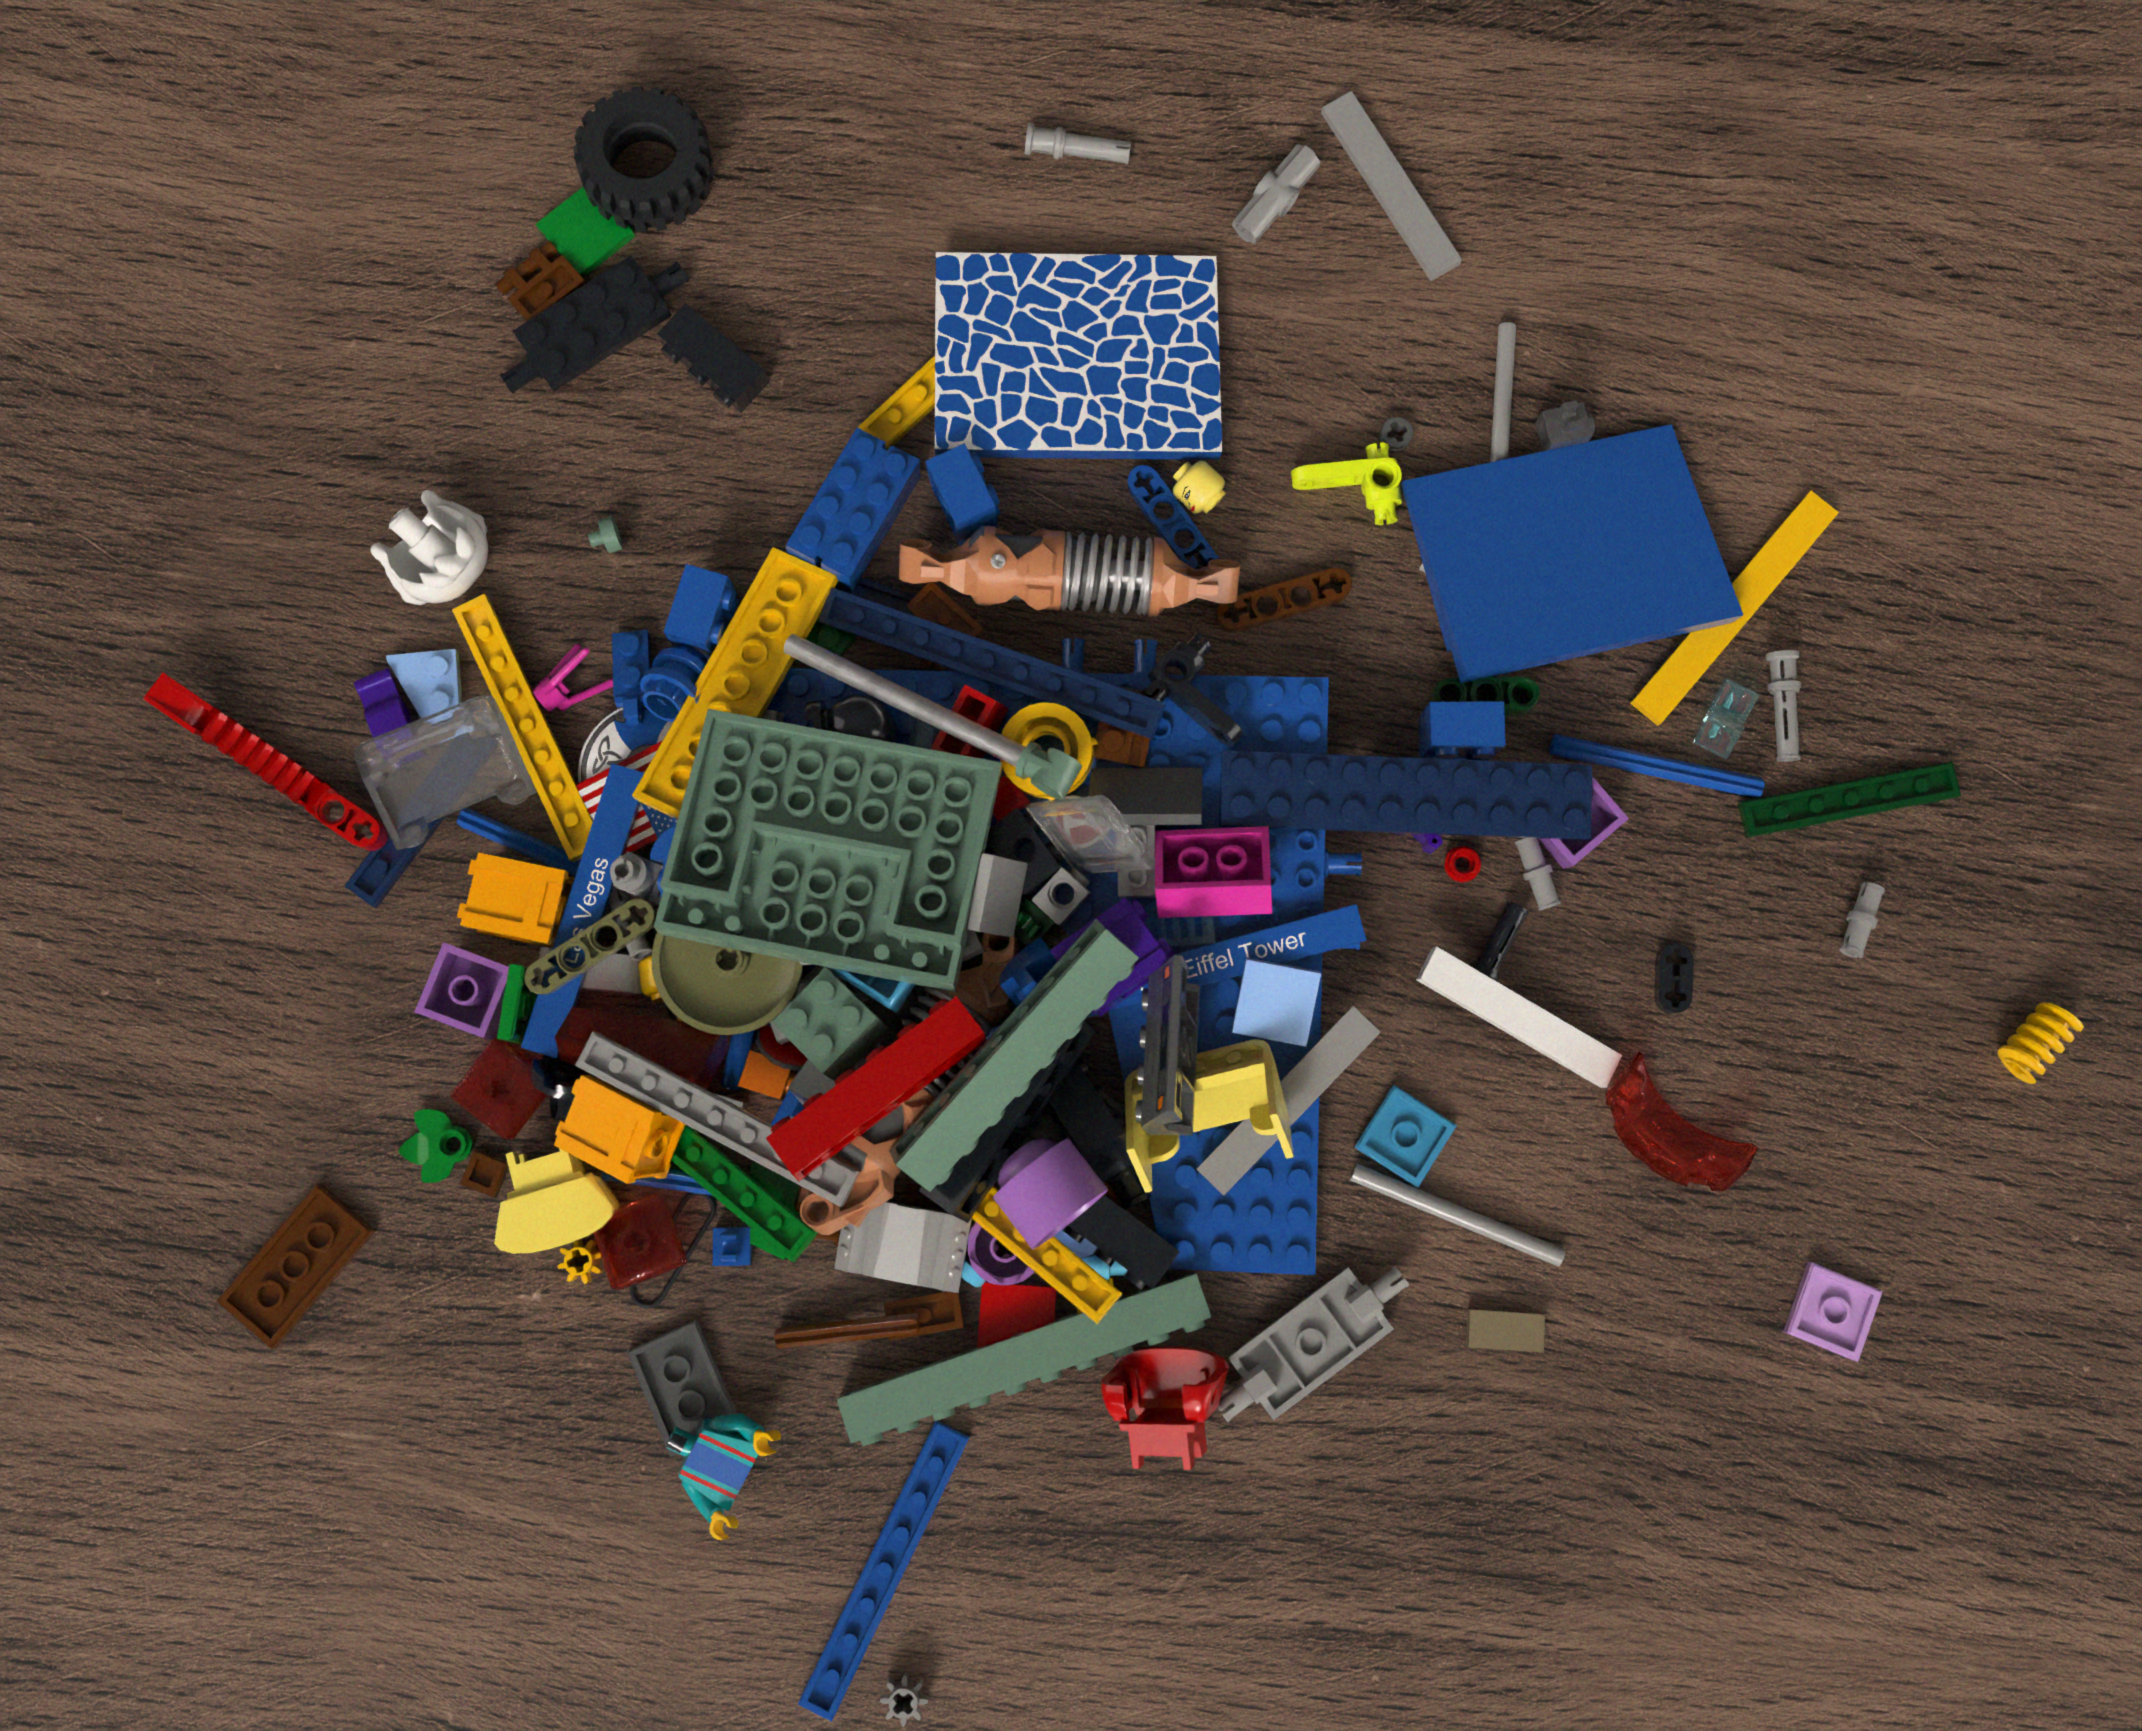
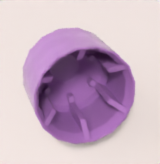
[993,1138,1108,1250]

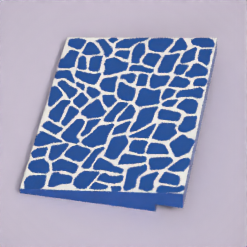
[935,252,1222,460]

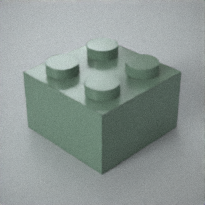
[772,967,889,1081]

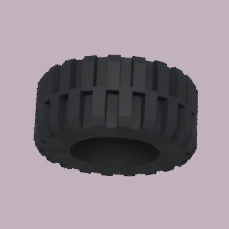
[573,86,714,232]

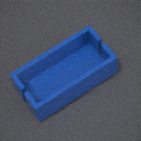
[786,428,921,594]

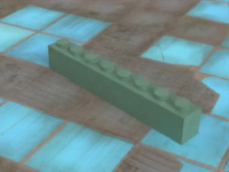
[889,919,1139,1192]

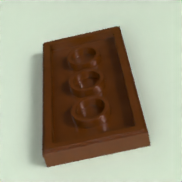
[217,1183,376,1349]

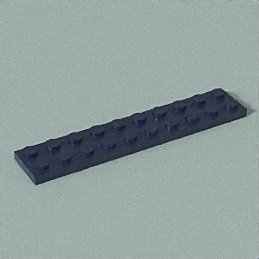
[1219,750,1592,840]

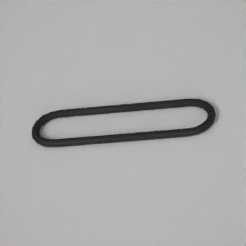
[630,1192,716,1309]

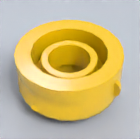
[1000,702,1098,800]

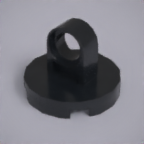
[530,1049,598,1120]

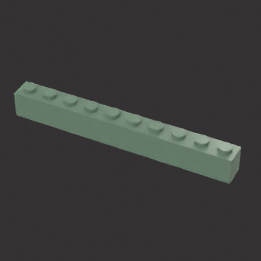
[836,1271,1211,1446]

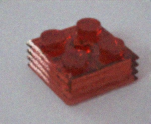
[450,1038,547,1140]
[594,1193,687,1290]

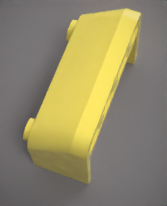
[1125,1039,1294,1193]

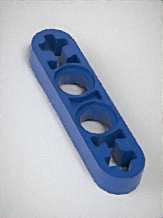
[1127,465,1219,570]

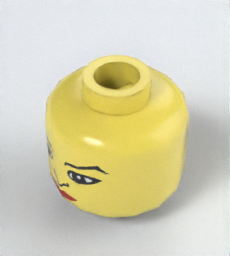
[1173,460,1226,514]

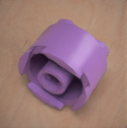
[967,1223,1034,1286]

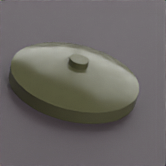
[652,931,804,1035]

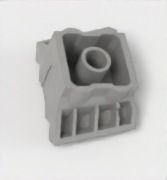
[834,1201,972,1293]

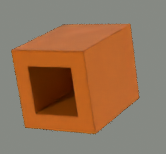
[738,1050,797,1100]

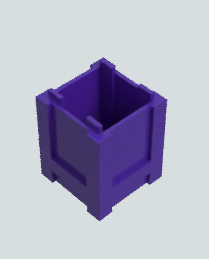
[1050,897,1175,1017]

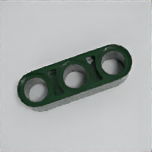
[1429,677,1540,716]

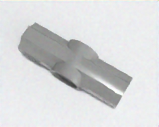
[1232,144,1321,244]

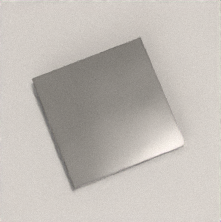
[967,853,1028,937]

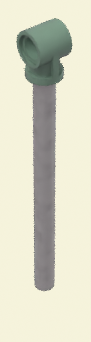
[783,634,1082,800]

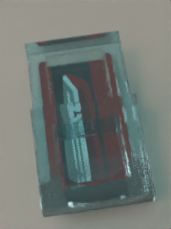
[1693,678,1760,760]

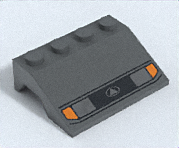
[1135,955,1200,1136]

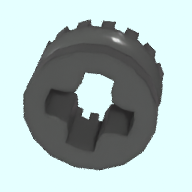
[1379,417,1413,453]

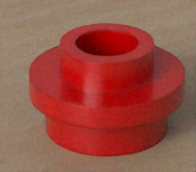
[1444,846,1481,883]

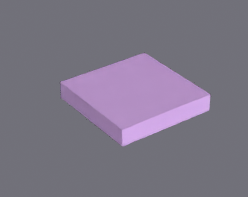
[1783,1262,1883,1362]

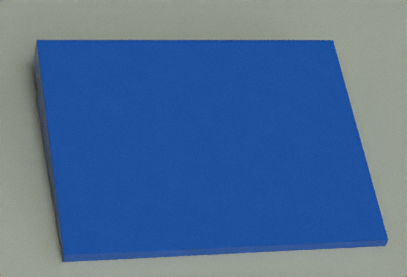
[1401,424,1743,683]

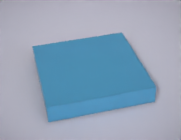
[1354,1085,1457,1188]

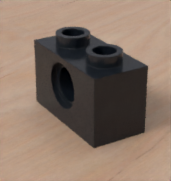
[987,808,1064,896]

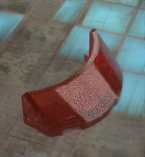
[1605,1051,1758,1191]

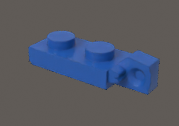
[612,630,652,726]

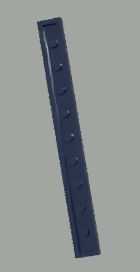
[819,588,1166,740]

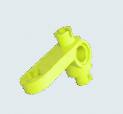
[1291,442,1402,525]

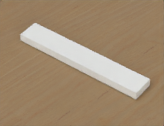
[1416,946,1622,1088]

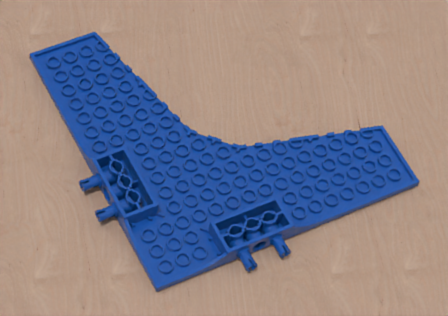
[767,638,1362,1275]

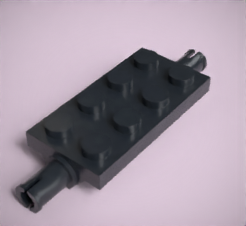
[499,255,690,394]

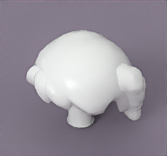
[370,490,488,605]

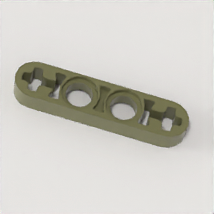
[524,899,657,995]

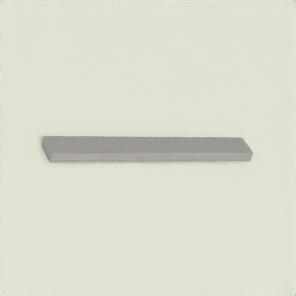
[575,1031,861,1207]

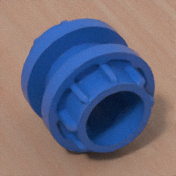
[640,645,708,722]

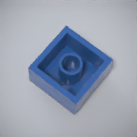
[925,443,1001,546]
[663,564,741,660]
[1418,701,1506,761]

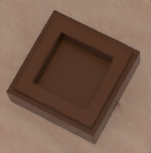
[460,1149,509,1198]

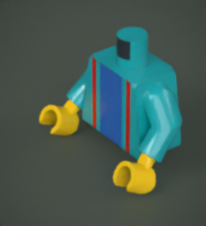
[666,1413,781,1540]

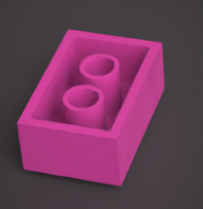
[1155,826,1272,918]

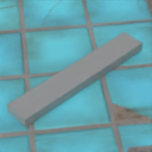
[1321,91,1462,282]
[1197,1006,1381,1196]

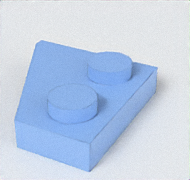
[386,649,463,725]

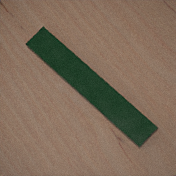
[1738,761,1961,839]

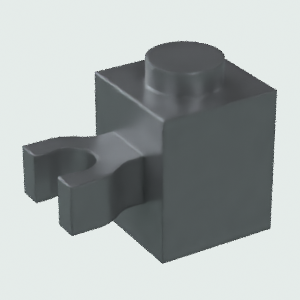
[1535,400,1595,451]

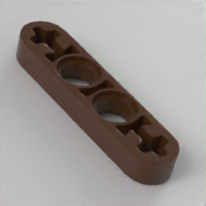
[1216,568,1352,633]

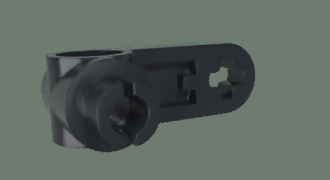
[1141,633,1243,747]

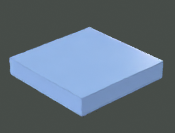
[1232,957,1321,1046]

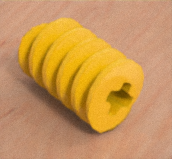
[1997,1002,2084,1084]

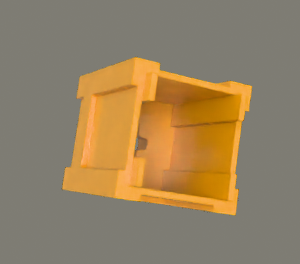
[457,852,575,948]
[554,1075,685,1184]

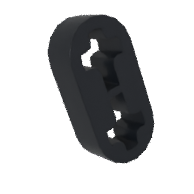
[1654,943,1693,1014]

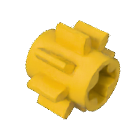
[557,1239,607,1284]

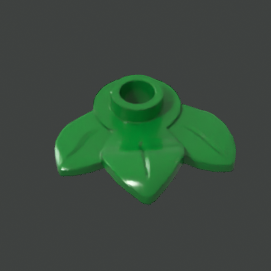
[398,1109,473,1183]

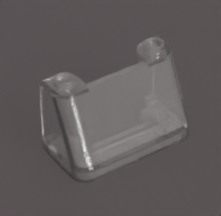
[353,695,537,851]

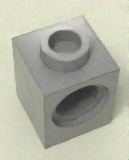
[1032,867,1093,926]

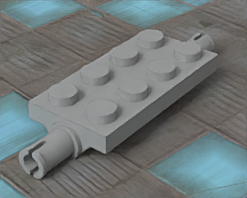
[1218,1266,1409,1422]

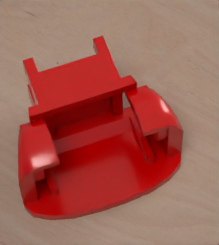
[1101,1346,1229,1470]

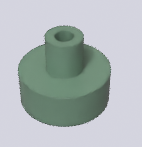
[588,515,624,554]

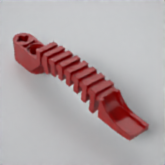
[143,672,388,851]

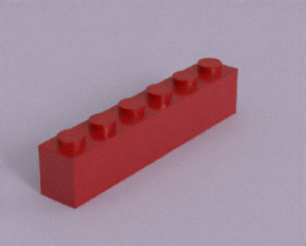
[766,996,987,1182]

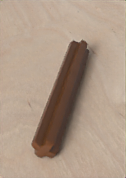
[774,1313,921,1349]

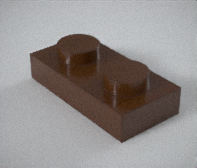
[883,1291,965,1341]

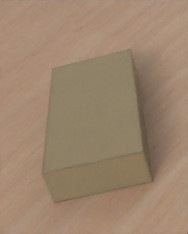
[1466,1308,1545,1353]

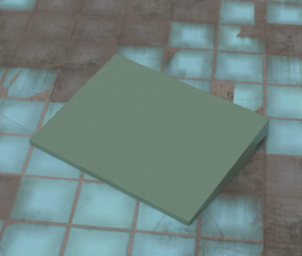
[654,709,1002,992]

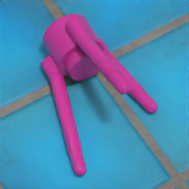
[532,644,613,712]

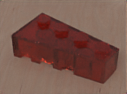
[555,1007,728,1090]

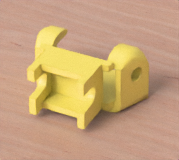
[494,1148,621,1254]

